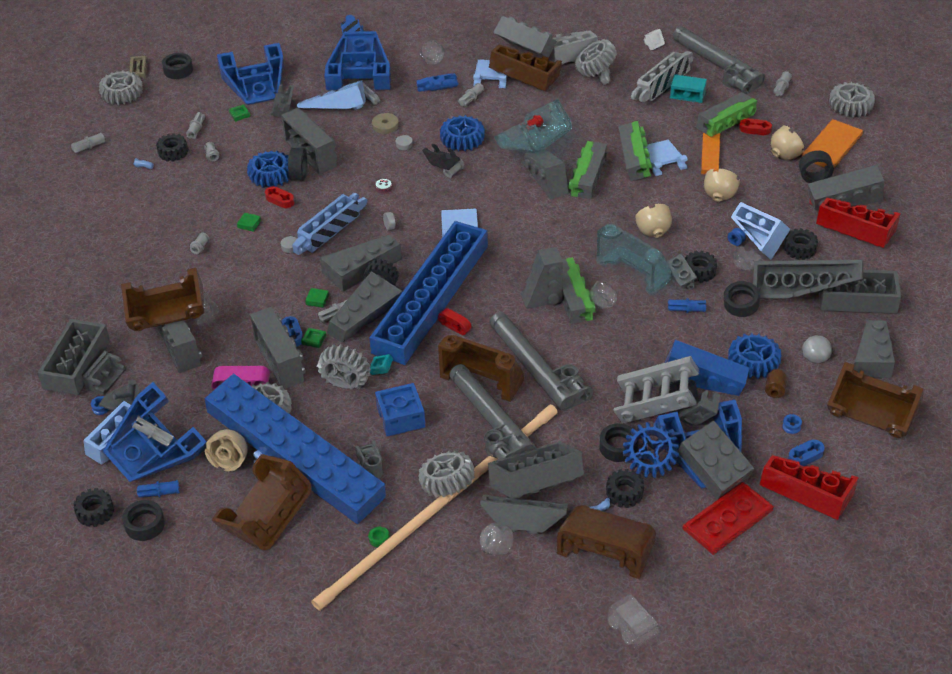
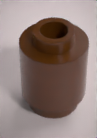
[765,369,787,398]

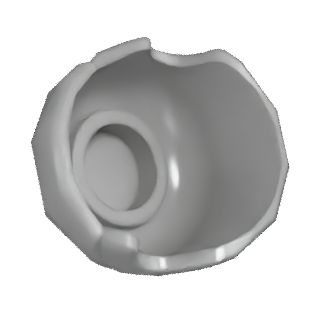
[802,335,832,363]

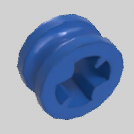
[727,228,746,246]
[91,396,109,415]
[782,414,802,434]

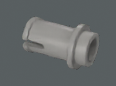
[204,142,219,162]
[443,158,464,178]
[190,233,209,254]

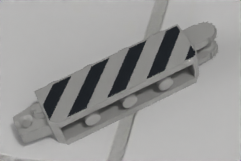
[631,51,693,102]

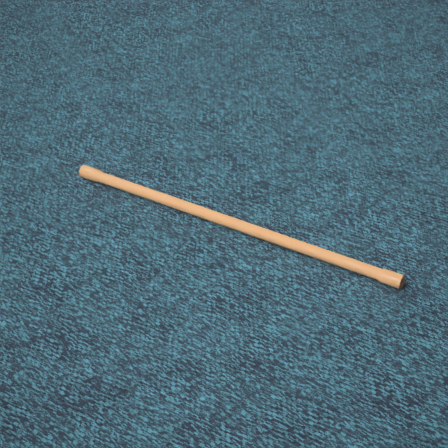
[311,405,558,611]

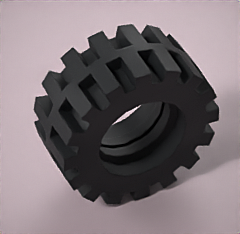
[156,133,188,162]
[784,228,818,260]
[685,251,717,283]
[363,259,399,286]
[606,469,644,508]
[74,488,114,527]

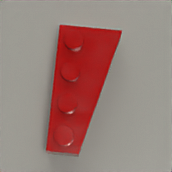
[816,198,901,248]
[760,455,859,520]

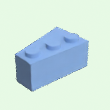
[731,202,790,260]
[83,401,131,464]

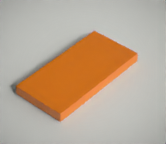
[802,119,863,168]

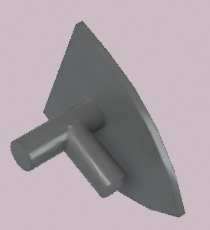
[99,380,140,411]

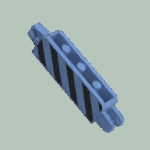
[292,193,367,255]

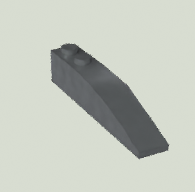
[752,260,864,299]

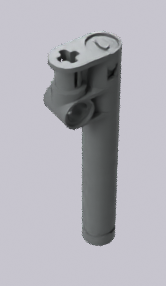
[673,26,765,94]
[489,312,593,411]
[450,364,536,460]

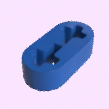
[282,316,303,347]
[788,440,824,466]

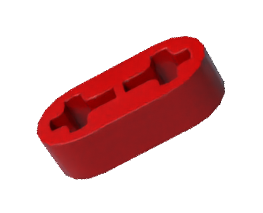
[739,118,772,135]
[265,186,295,208]
[438,308,472,335]

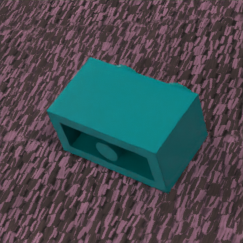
[670,75,707,103]

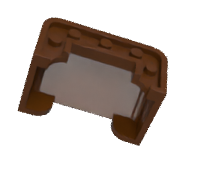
[121,268,204,331]
[438,335,524,402]
[827,362,924,438]
[212,454,312,550]
[557,505,656,579]

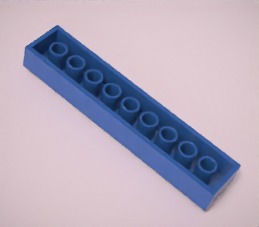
[369,221,488,365]
[205,373,386,524]

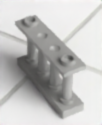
[614,356,699,423]

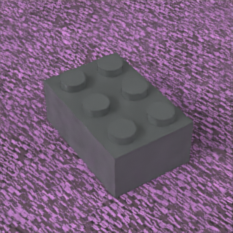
[678,420,754,500]

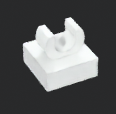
[644,29,665,50]

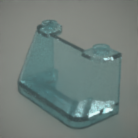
[494,99,572,153]
[596,224,673,296]

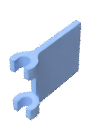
[473,60,507,88]
[645,140,688,176]
[441,209,478,237]

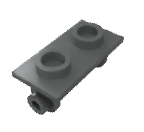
[665,254,697,290]

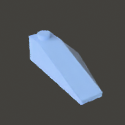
[297,80,366,110]

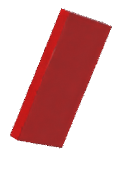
[683,482,774,555]

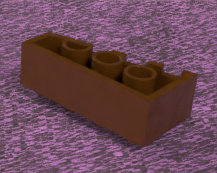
[488,44,562,91]

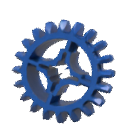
[440,115,485,152]
[247,150,290,188]
[728,332,781,379]
[623,422,679,478]

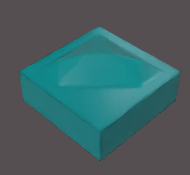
[370,354,393,375]

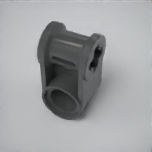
[355,440,384,478]

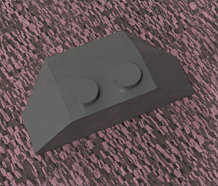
[480,495,568,534]

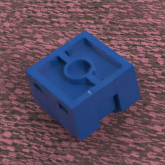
[375,383,425,436]

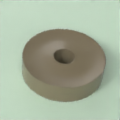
[372,113,399,134]

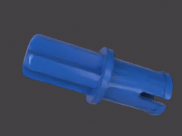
[668,298,706,313]
[137,480,180,498]

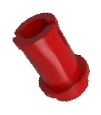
[521,115,544,133]

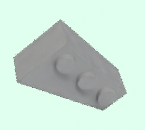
[549,31,598,65]

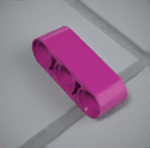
[212,366,270,390]

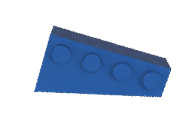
[664,340,749,396]

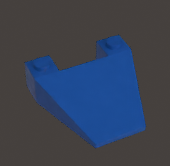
[324,31,391,90]
[217,43,284,105]
[103,382,207,482]
[655,400,742,489]

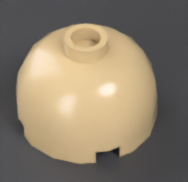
[771,126,804,160]
[704,169,740,202]
[635,204,672,238]
[205,429,247,471]

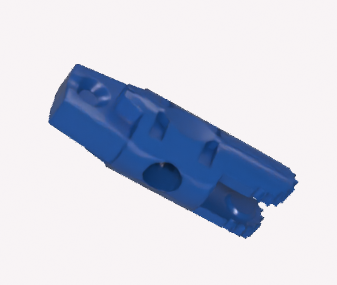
[416,73,458,92]

